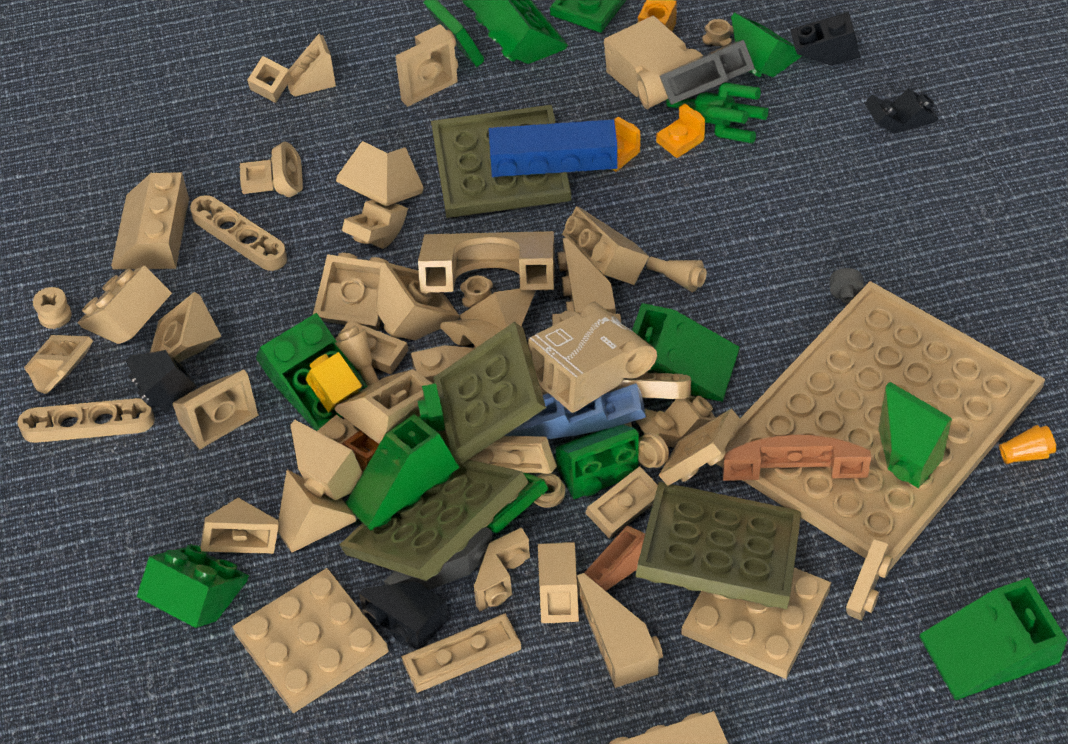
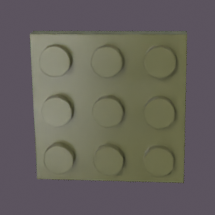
[433,322,546,464]

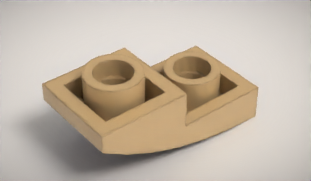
[440,319,502,348]

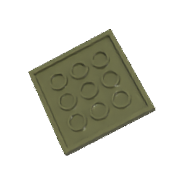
[431,105,571,218]
[339,460,529,581]
[635,481,801,609]

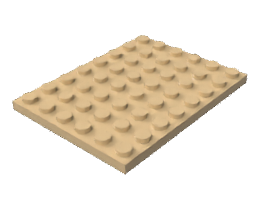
[716,281,1045,571]

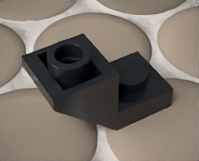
[864,88,939,134]

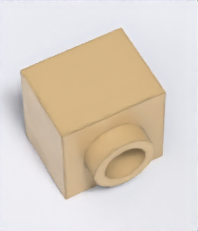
[247,56,291,103]

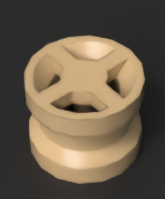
[33,287,72,329]

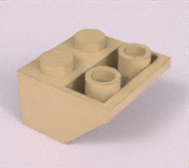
[77,265,172,344]
[335,369,433,444]

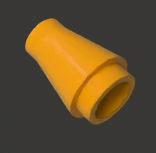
[999,425,1056,465]

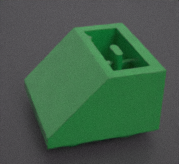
[556,424,639,500]
[136,544,249,628]

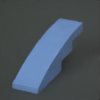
[505,383,646,439]

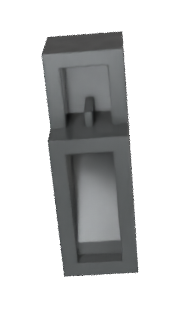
[659,40,755,105]

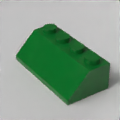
[462,0,568,64]

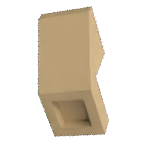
[636,396,716,447]
[474,528,530,611]
[538,542,579,623]

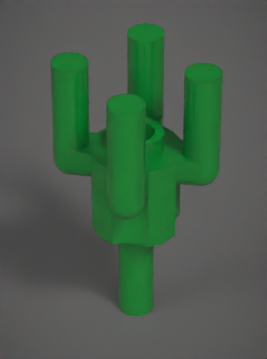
[666,82,768,144]

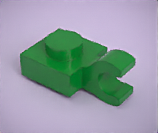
[417,383,446,432]

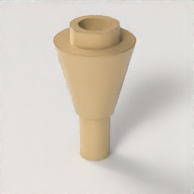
[646,257,707,292]
[335,326,379,386]

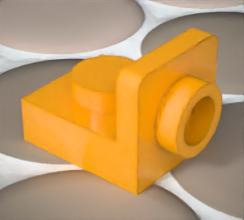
[656,104,705,158]
[612,117,640,172]

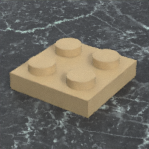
[659,408,740,486]

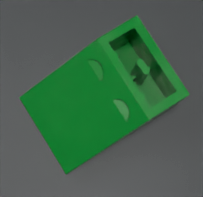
[632,303,740,402]
[256,313,368,431]
[345,414,460,531]
[919,577,1067,700]

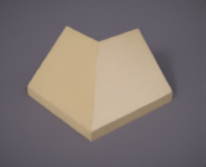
[336,141,424,206]
[150,292,222,362]

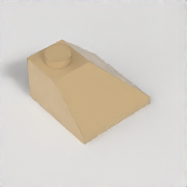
[377,262,460,340]
[173,369,259,450]
[291,420,363,500]

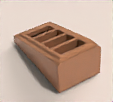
[584,526,645,591]

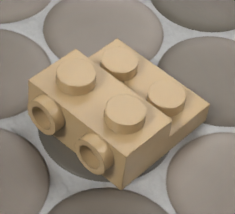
[395,24,459,107]
[313,253,389,330]

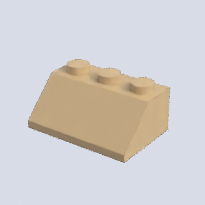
[111,172,189,269]

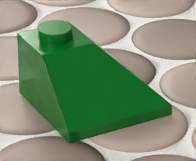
[731,12,802,77]
[878,382,952,489]

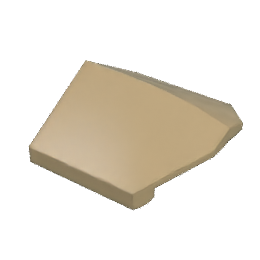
[24,335,93,394]

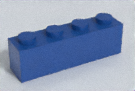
[489,119,618,177]

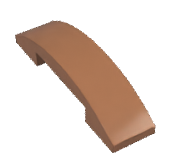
[723,435,871,481]

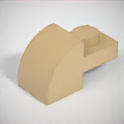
[342,200,408,249]

